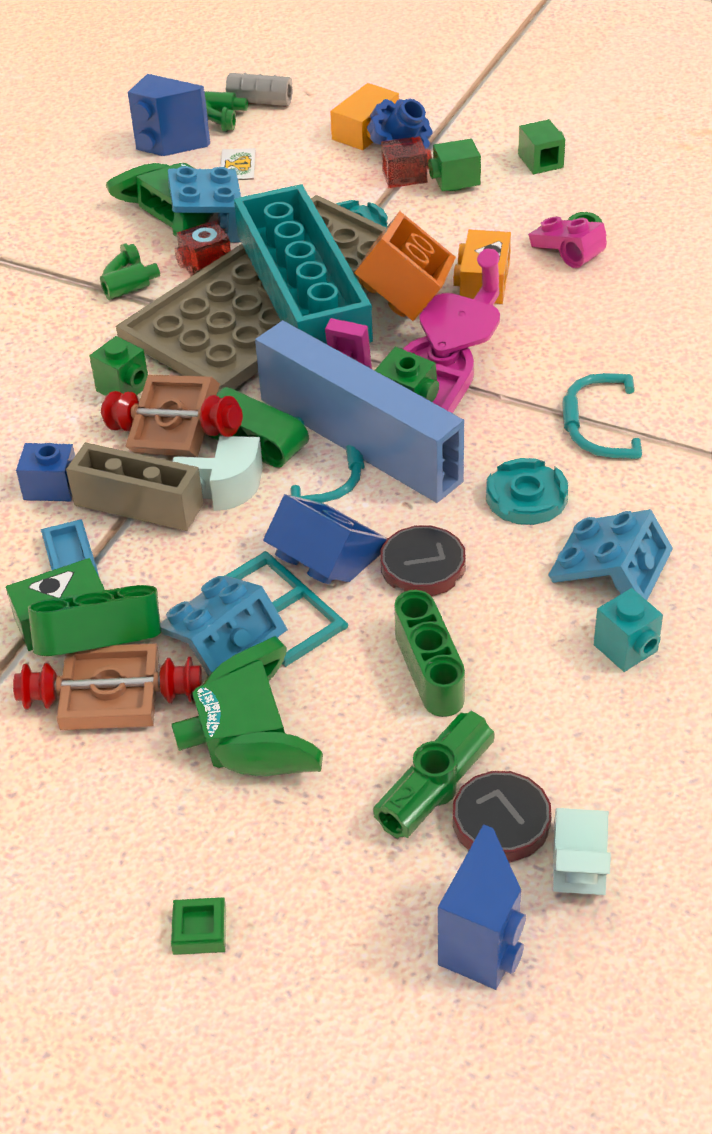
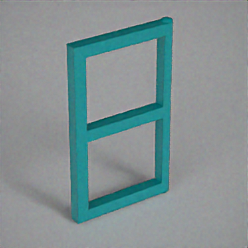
[224,551,349,667]

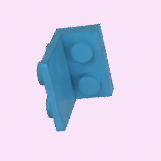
[168,166,241,243]
[548,509,673,600]
[160,576,288,676]

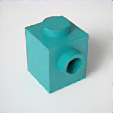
[593,588,663,672]

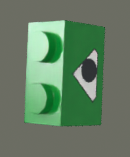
[5,558,105,651]

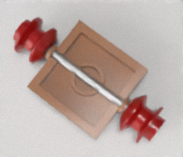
[101,375,243,457]
[13,643,202,730]

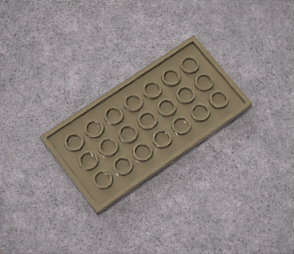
[116,195,386,391]

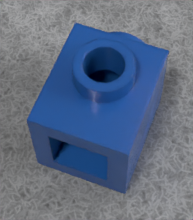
[16,443,75,502]

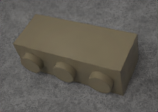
[66,442,204,531]

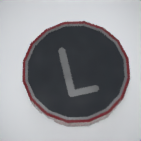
[380,525,466,597]
[453,771,552,862]

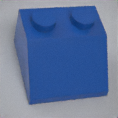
[127,74,211,156]
[263,494,387,585]
[438,824,526,990]

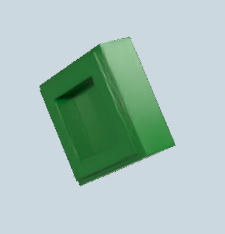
[171,897,226,955]

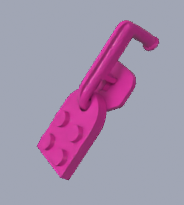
[403,248,500,413]

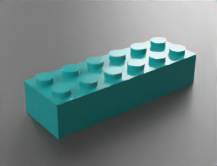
[234,184,373,344]

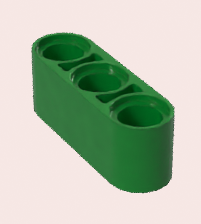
[205,387,309,468]
[28,585,161,656]
[394,590,465,717]

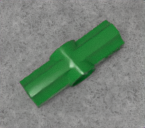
[373,711,495,839]

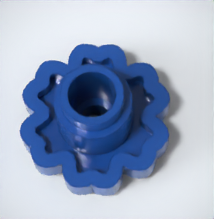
[367,99,433,161]

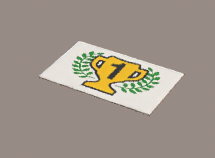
[221,148,256,179]

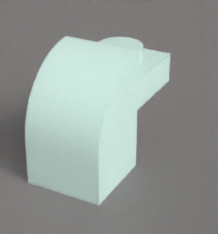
[173,436,263,511]
[553,808,611,895]

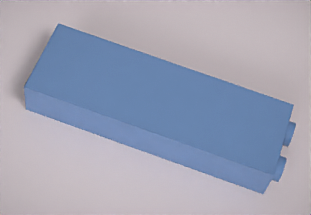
[255,320,464,503]

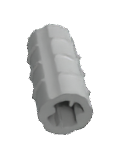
[226,72,293,107]

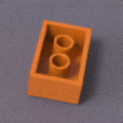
[354,211,456,321]

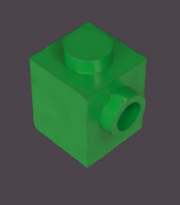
[518,119,566,175]
[428,138,481,191]
[89,336,148,396]
[374,346,439,402]

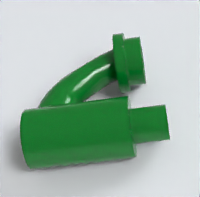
[205,91,248,132]
[100,243,160,300]

